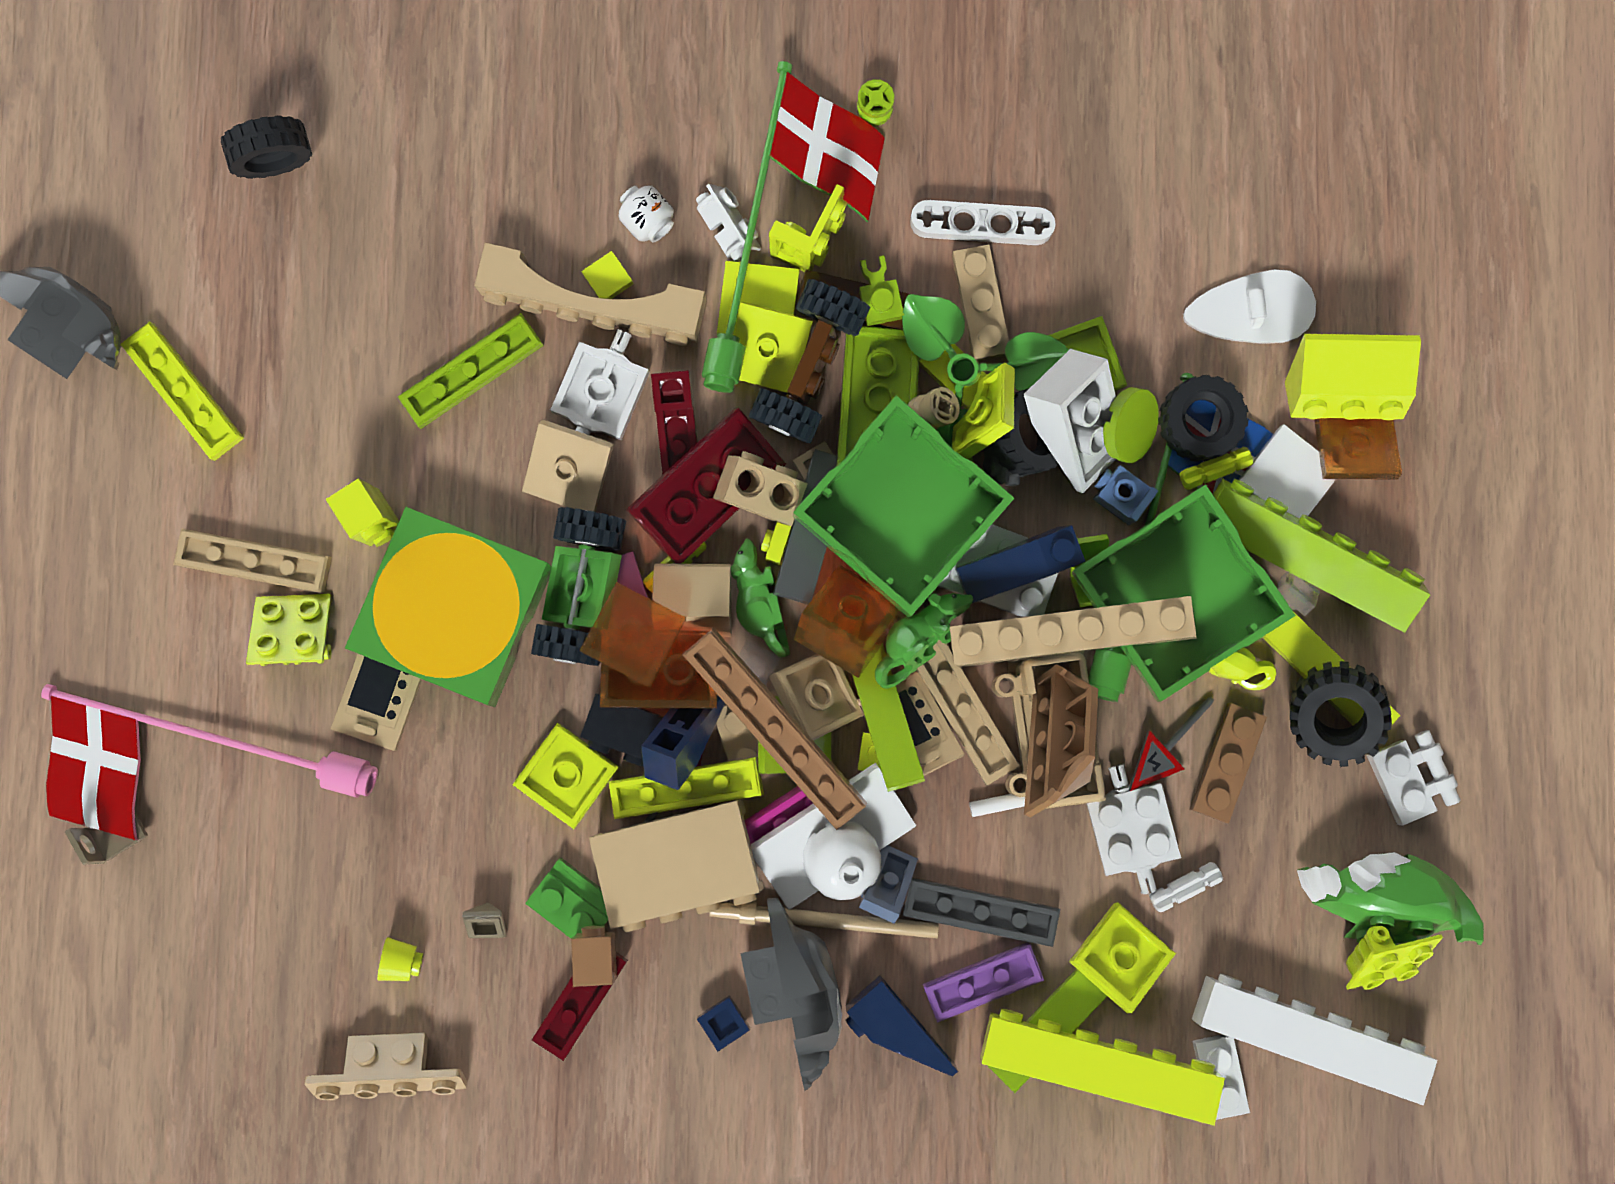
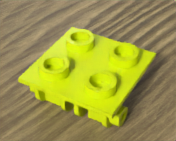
[246,594,332,666]
[1346,926,1443,990]

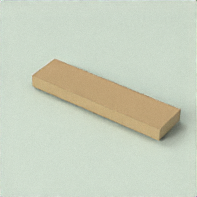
[173,528,332,594]

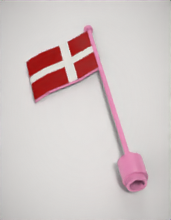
[41,684,378,840]

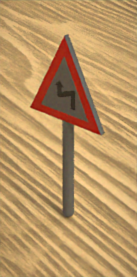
[1129,697,1214,791]

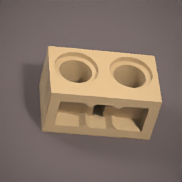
[713,451,808,526]

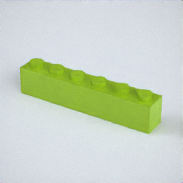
[1213,478,1430,633]

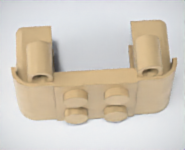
[991,650,1106,809]

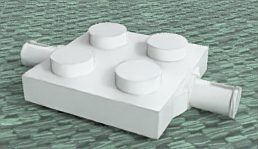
[551,329,650,440]
[1086,764,1181,894]

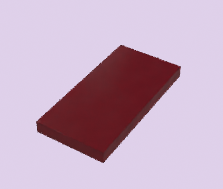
[626,408,786,564]

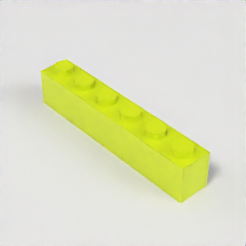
[980,1009,1225,1126]

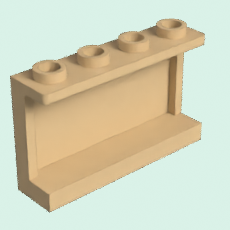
[589,799,764,932]

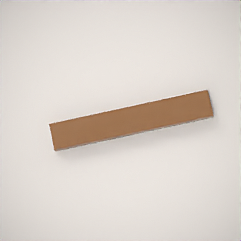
[682,627,867,830]

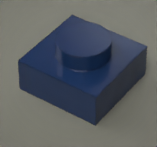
[697,995,751,1052]

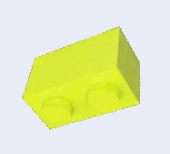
[326,478,399,547]

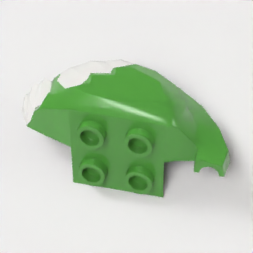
[1297,852,1484,945]

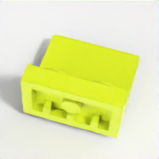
[769,184,847,272]

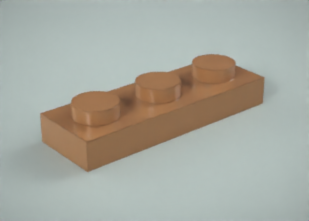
[1190,703,1267,824]

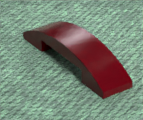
[651,370,697,475]

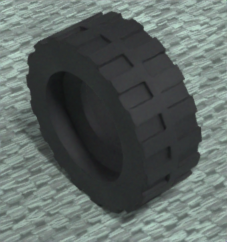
[221,116,312,179]
[1158,375,1249,461]
[991,388,1059,476]

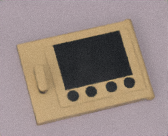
[331,654,422,751]
[857,671,964,776]

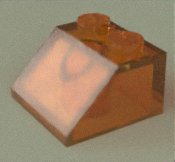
[793,565,900,678]

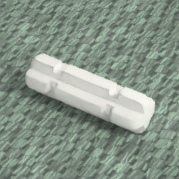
[1149,862,1223,912]

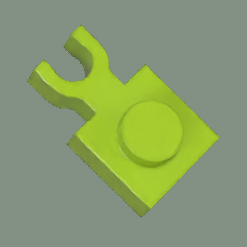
[859,255,904,326]

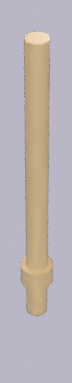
[709,901,939,939]

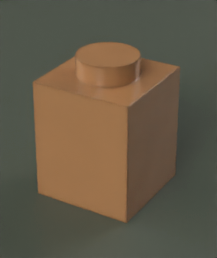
[571,926,617,987]

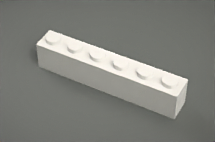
[1192,973,1438,1105]

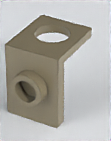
[65,813,148,865]

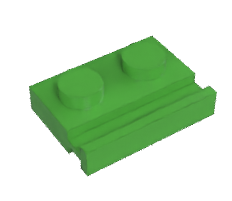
[525,858,608,938]

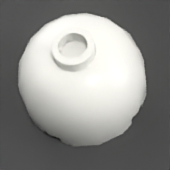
[803,820,881,900]

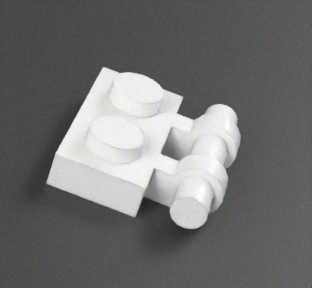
[1367,730,1461,826]

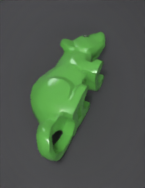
[731,538,790,658]
[875,593,973,689]

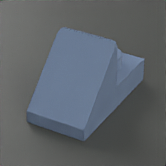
[859,845,918,924]

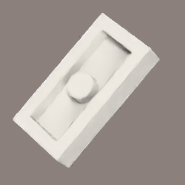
[1192,1034,1250,1120]

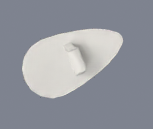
[1183,269,1316,344]

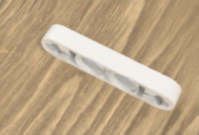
[910,200,1056,245]

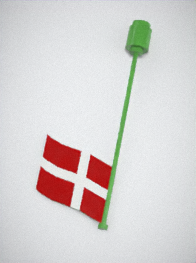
[702,61,885,393]

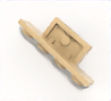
[304,1033,467,1100]

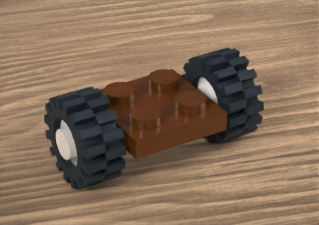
[749,279,870,444]

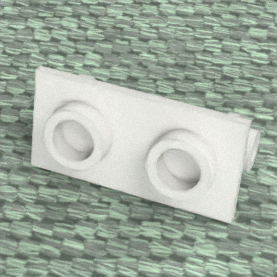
[696,184,762,262]

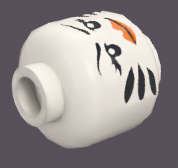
[618,186,674,243]

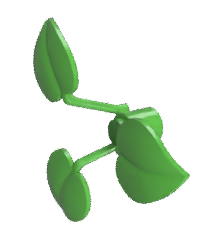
[902,294,1069,448]

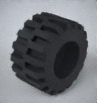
[1290,661,1392,767]

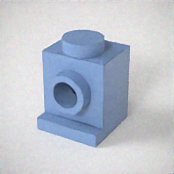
[1093,465,1158,525]

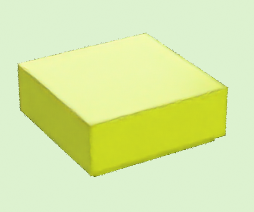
[581,251,634,299]

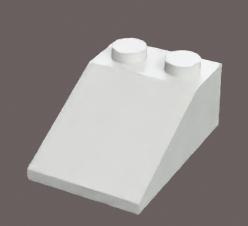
[1024,349,1116,493]

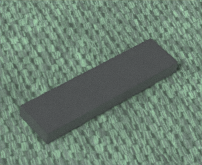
[773,449,837,605]
[903,877,1061,947]

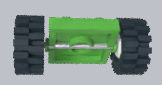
[531,507,626,666]

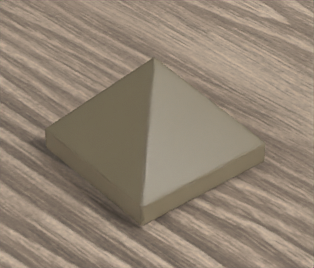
[462,903,507,938]

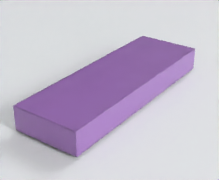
[923,943,1044,1023]

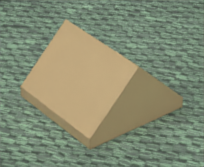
[652,564,732,637]

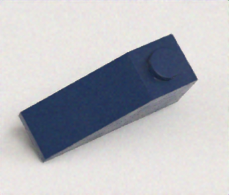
[955,525,1086,603]
[641,673,725,790]
[845,975,958,1077]

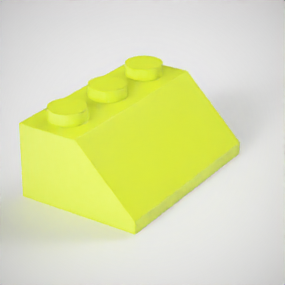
[1285,334,1421,420]

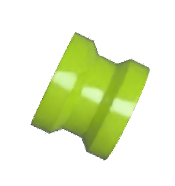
[857,79,895,126]

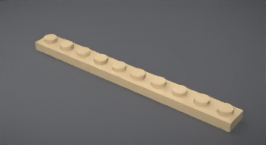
[793,441,1019,785]

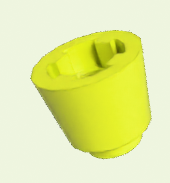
[377,937,423,981]

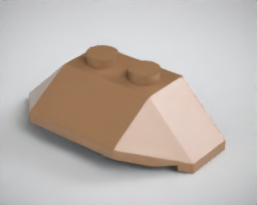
[1024,664,1098,818]

